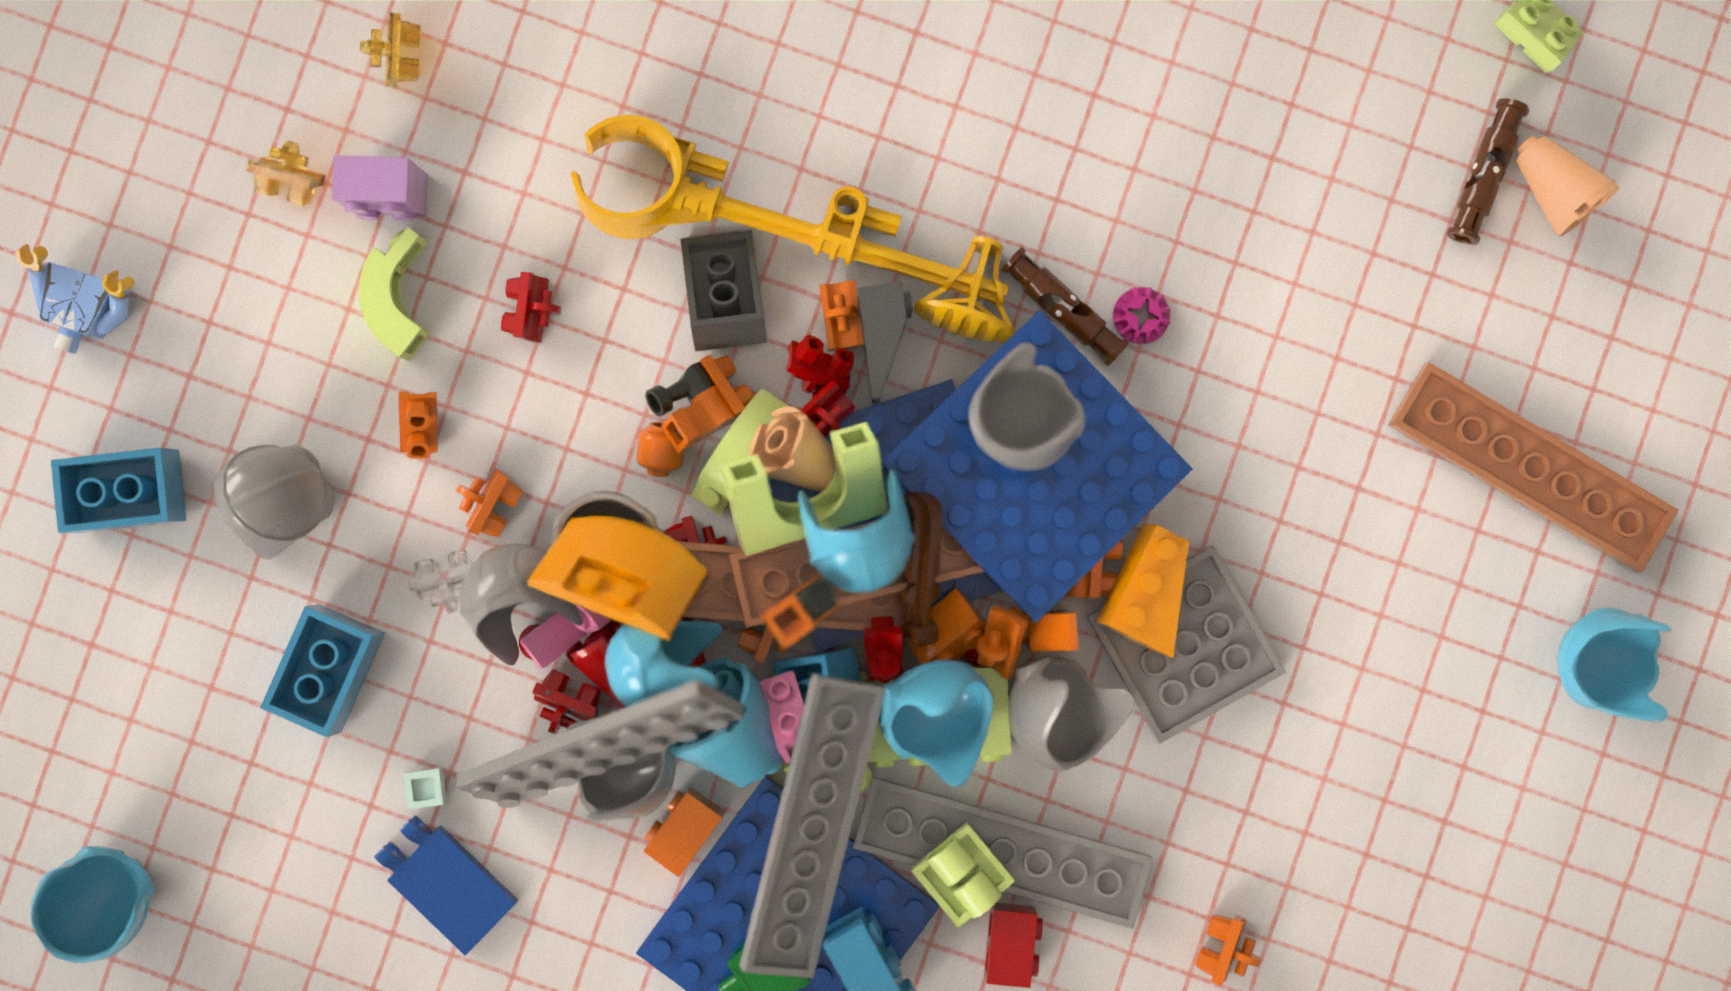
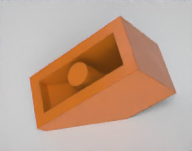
[1021,609,1079,651]

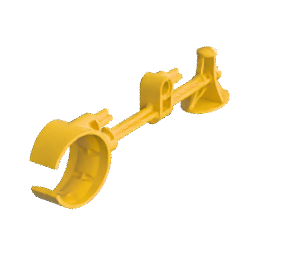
[571,115,1016,343]

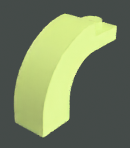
[359,227,430,361]
[690,388,790,515]

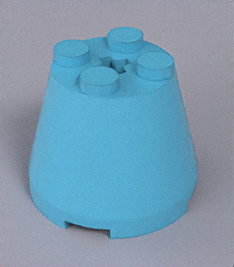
[666,657,784,788]

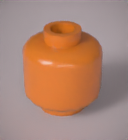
[636,422,684,477]

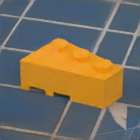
[1096,524,1189,658]

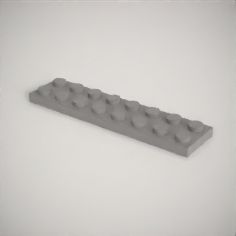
[740,673,886,978]
[456,680,744,808]
[853,776,1153,929]

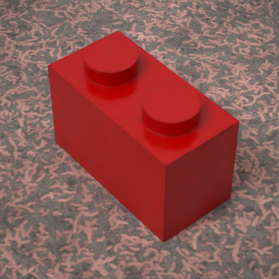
[984,902,1043,988]

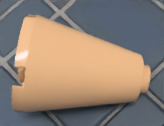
[1516,135,1620,236]
[749,406,835,492]

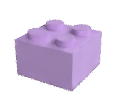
[332,155,428,222]

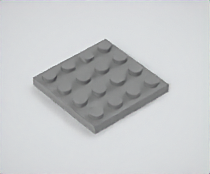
[1086,546,1286,744]

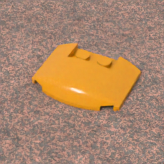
[528,516,708,640]

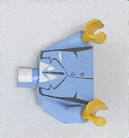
[16,244,134,354]

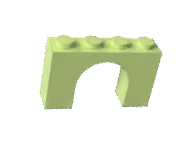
[721,422,888,556]
[861,665,1012,768]

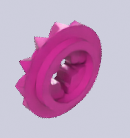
[1113,287,1171,344]

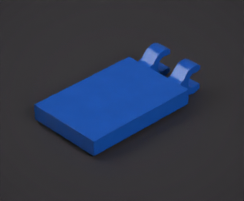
[374,815,518,956]

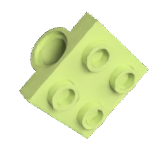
[1493,0,1584,73]
[911,822,1015,928]

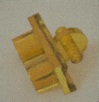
[359,12,421,87]
[246,141,326,206]

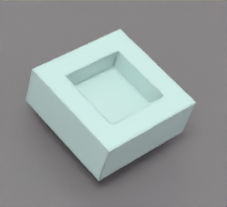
[403,767,447,810]

